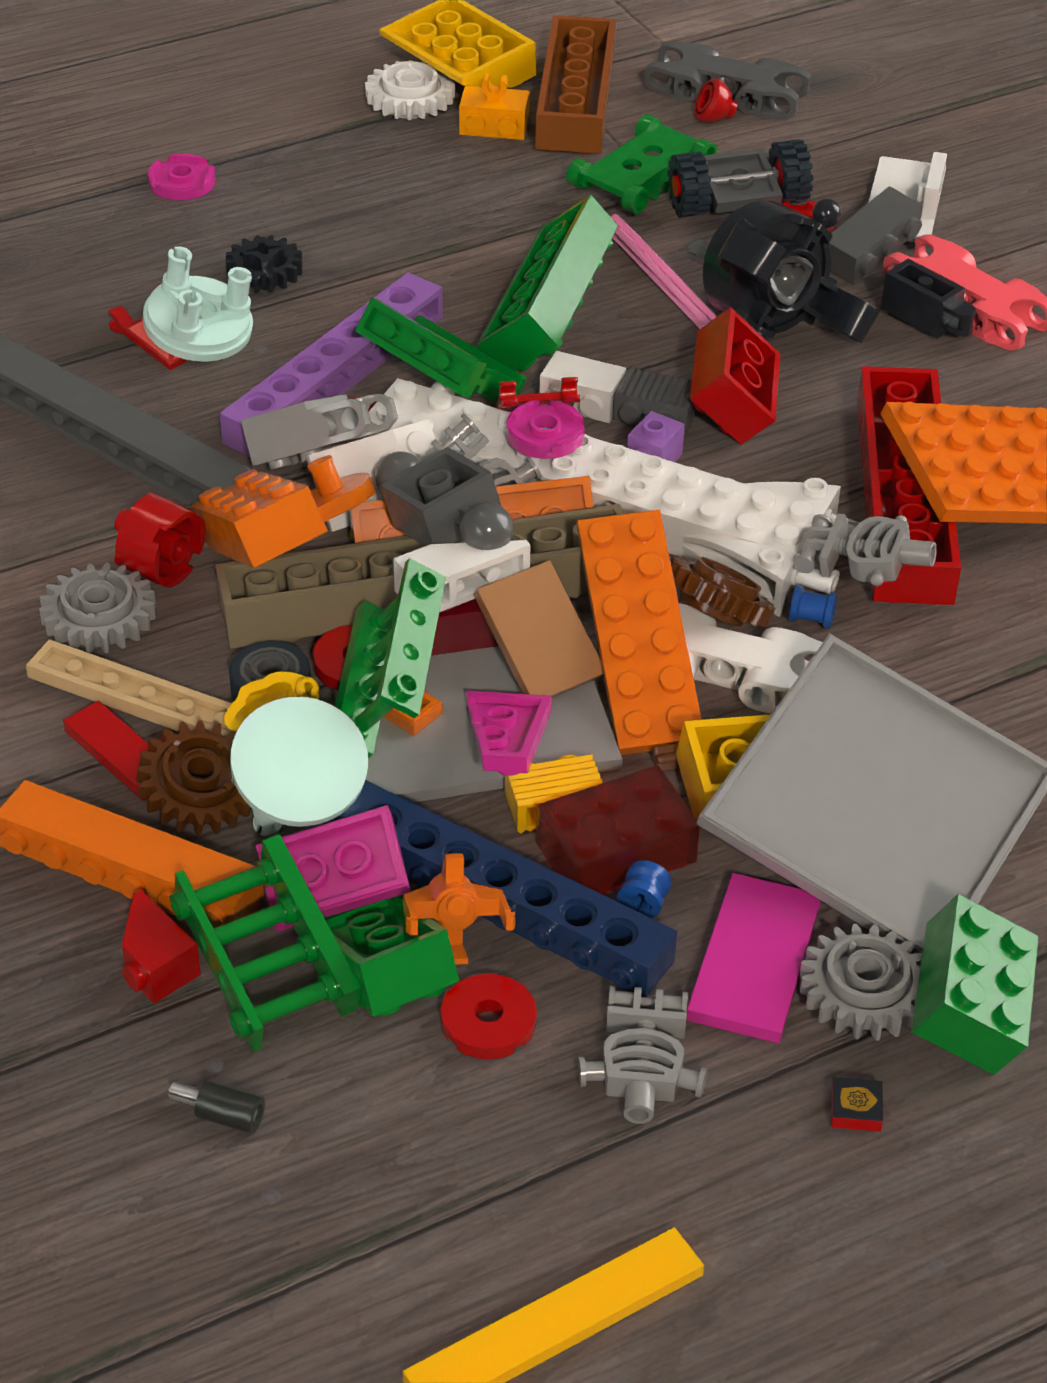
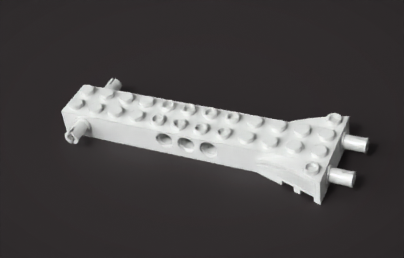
[362,378,860,617]

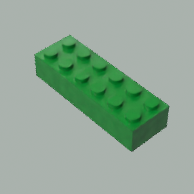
[476,195,618,372]

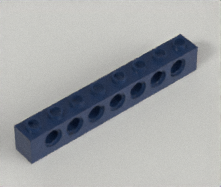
[334,780,677,998]

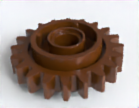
[671,556,776,627]
[136,720,251,836]

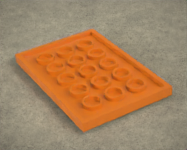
[881,402,1047,524]

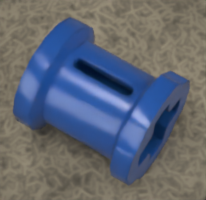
[789,585,838,629]

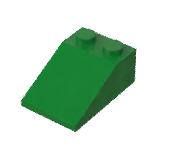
[325,896,460,1017]

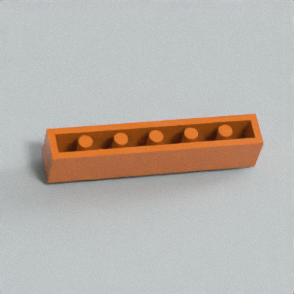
[0,780,264,929]

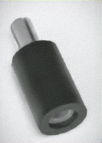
[168,1081,265,1134]

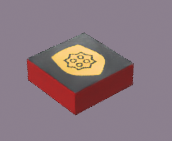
[831,1077,883,1132]

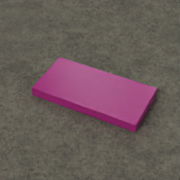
[686,873,821,1044]

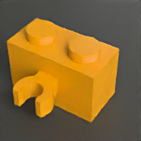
[459,74,530,140]

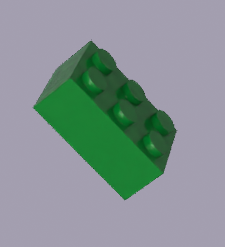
[911,894,1038,1075]

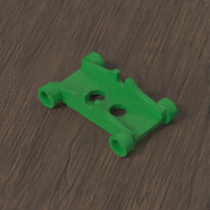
[566,114,717,215]

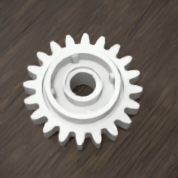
[365,60,455,120]

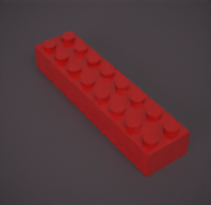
[857,366,961,605]

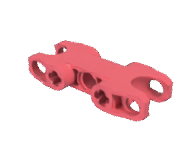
[882,234,1047,351]

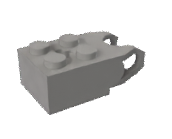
[241,394,398,470]

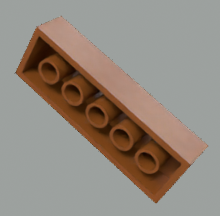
[535,15,616,155]

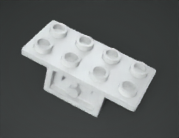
[868,152,947,243]

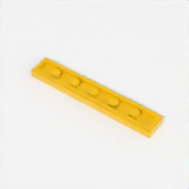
[403,1227,704,1383]

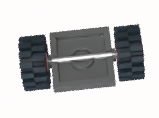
[668,139,813,217]

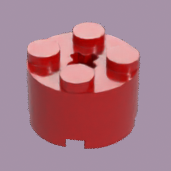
[114,493,206,588]

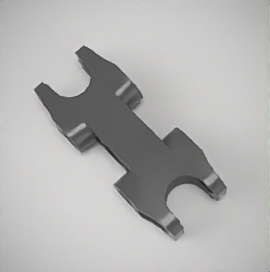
[644,41,811,119]

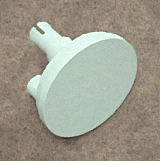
[142,247,253,362]
[230,697,368,837]

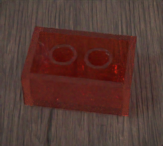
[535,765,700,894]

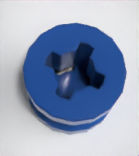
[617,861,672,918]

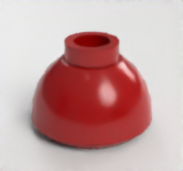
[694,78,737,123]

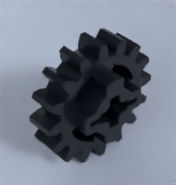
[225,235,303,292]

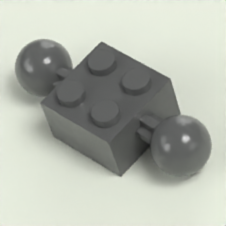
[375,447,514,550]

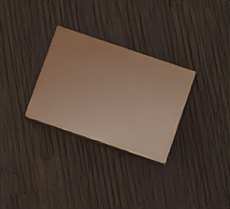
[473,560,604,698]

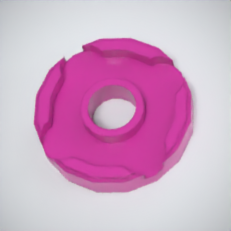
[148,153,216,200]
[506,400,585,459]

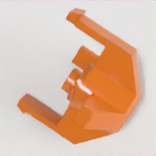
[403,853,515,965]

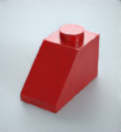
[122,890,201,1004]

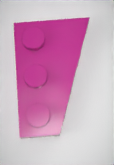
[466,690,552,776]

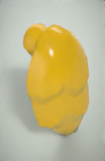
[224,672,319,732]

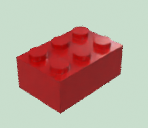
[690,307,781,445]

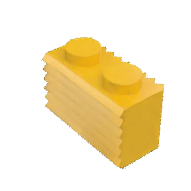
[504,754,605,834]

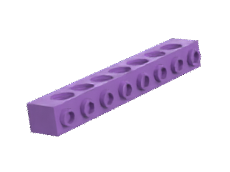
[220,272,443,458]

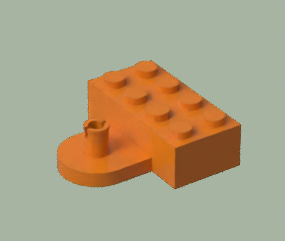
[190,455,376,568]

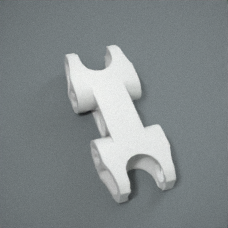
[679,603,823,714]

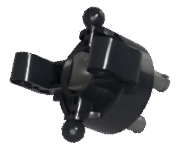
[687,199,880,343]

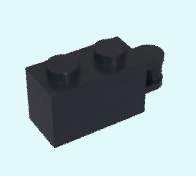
[881,258,976,339]

